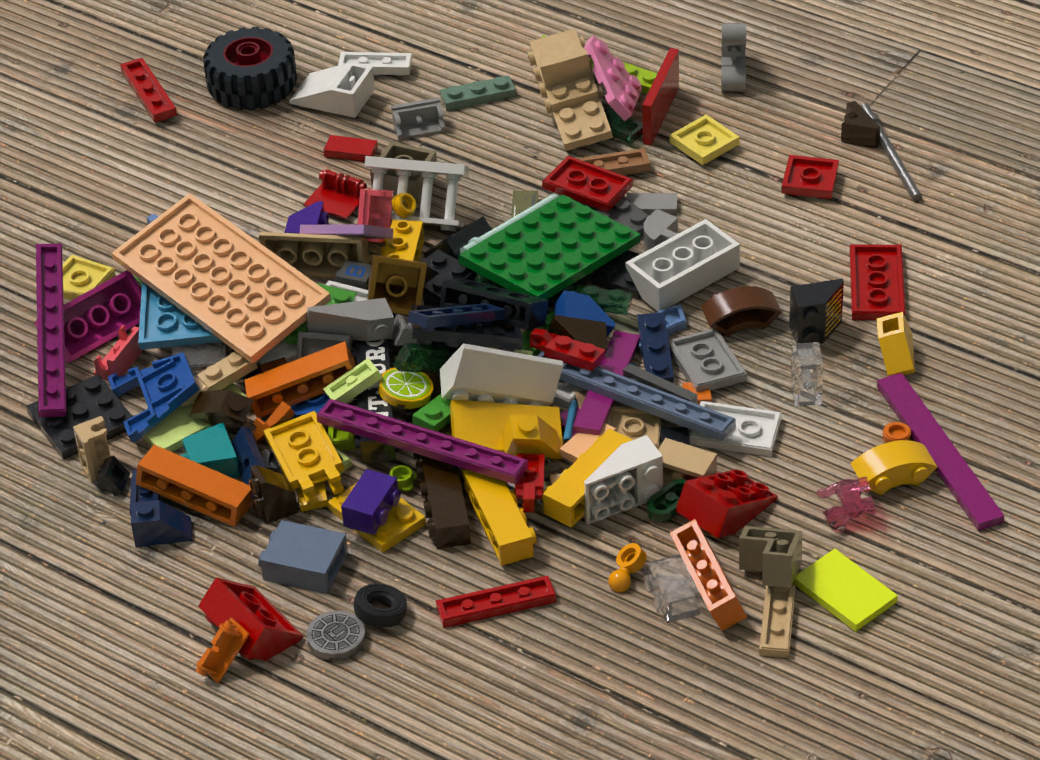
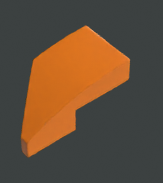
[252,401,295,444]

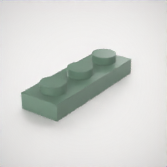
[440,76,516,111]

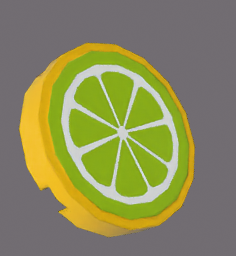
[378,367,433,409]

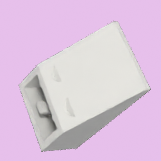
[289,62,375,118]
[584,435,663,525]

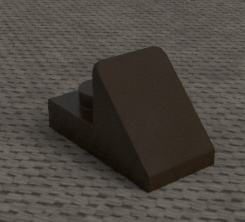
[841,101,880,148]

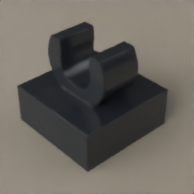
[93,455,130,496]

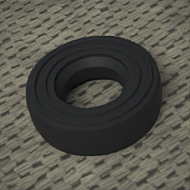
[354,584,407,628]

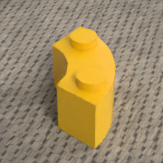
[850,440,937,495]

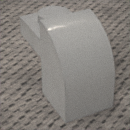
[643,209,678,252]

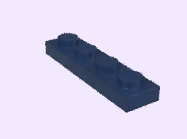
[408,303,506,331]

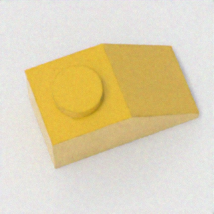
[502,415,560,458]

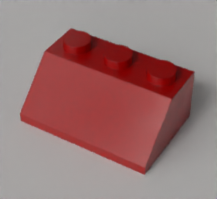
[198,578,304,661]

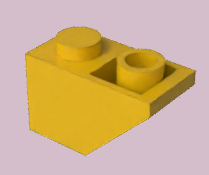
[877,312,915,377]

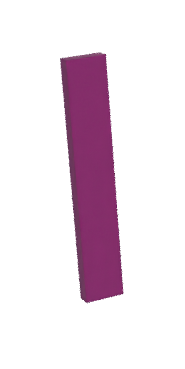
[573,331,640,435]

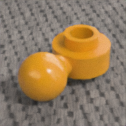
[608,543,647,593]

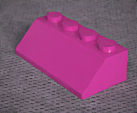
[33,270,142,363]

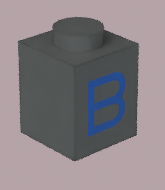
[335,260,371,290]

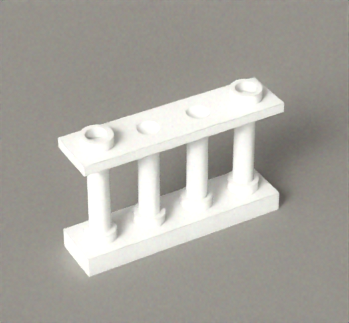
[364,156,470,232]

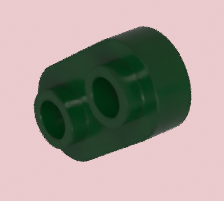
[647,479,687,522]

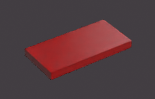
[642,48,679,146]
[849,244,906,320]

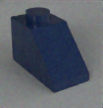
[131,500,192,547]

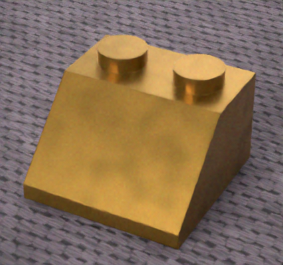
[367,255,427,315]

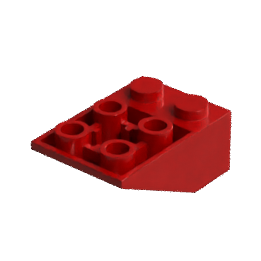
[675,469,778,538]

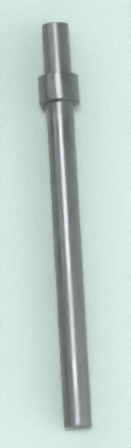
[861,103,922,202]

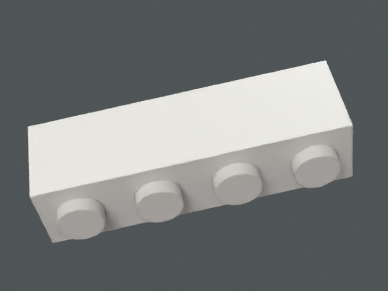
[625,219,740,312]
[440,343,563,406]

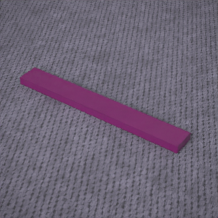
[36,243,66,417]
[877,373,1004,531]
[316,399,529,485]

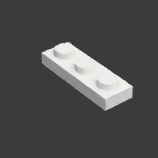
[338,52,412,76]

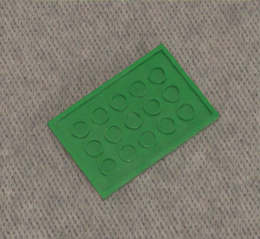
[459,195,641,299]

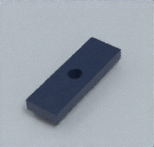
[231,427,267,499]

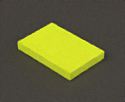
[793,549,898,632]

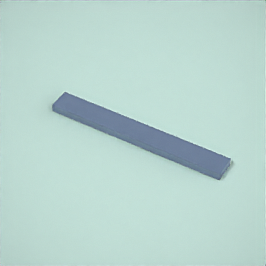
[538,351,736,441]

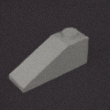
[306,298,394,342]

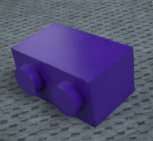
[341,469,401,535]

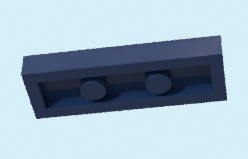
[637,312,674,383]

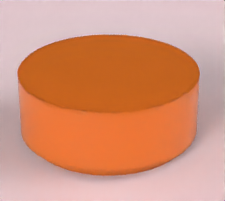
[883,422,911,443]

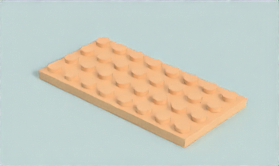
[112,193,331,364]

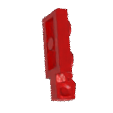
[530,328,605,371]
[515,453,545,513]

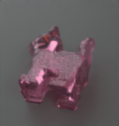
[817,477,876,530]

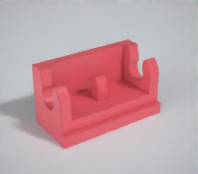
[357,188,394,243]
[94,325,143,380]

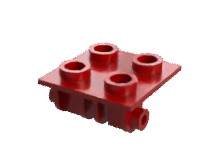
[303,169,371,220]

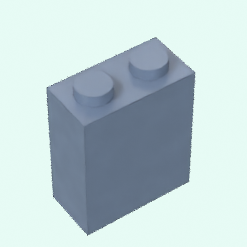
[258,520,348,594]

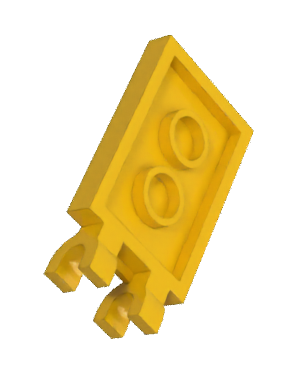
[263,411,344,505]

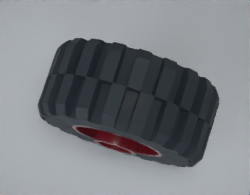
[203,27,297,110]

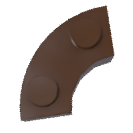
[701,286,782,337]

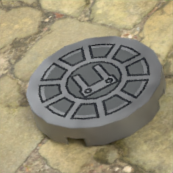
[306,610,365,660]

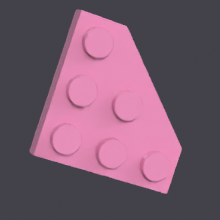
[584,35,642,121]

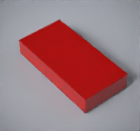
[323,135,378,161]

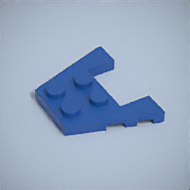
[108,352,200,443]

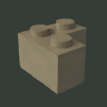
[739,526,802,589]

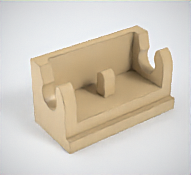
[73,416,111,483]

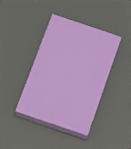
[300,225,393,239]

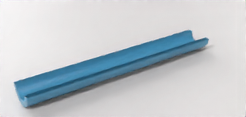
[563,400,578,441]

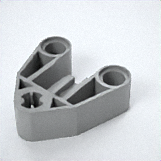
[721,23,746,92]

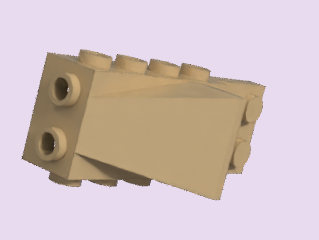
[527,28,613,151]

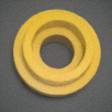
[392,193,416,218]

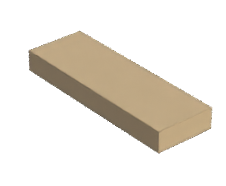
[759,585,796,658]

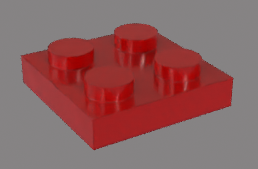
[781,155,839,199]

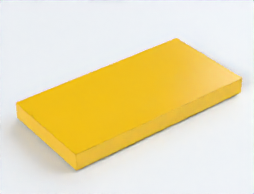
[450,400,563,459]

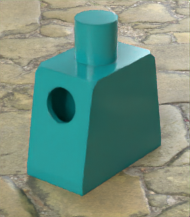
[180,423,240,478]

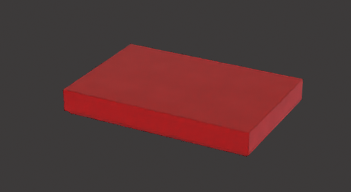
[542,156,633,212]

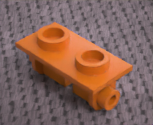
[196,618,250,683]

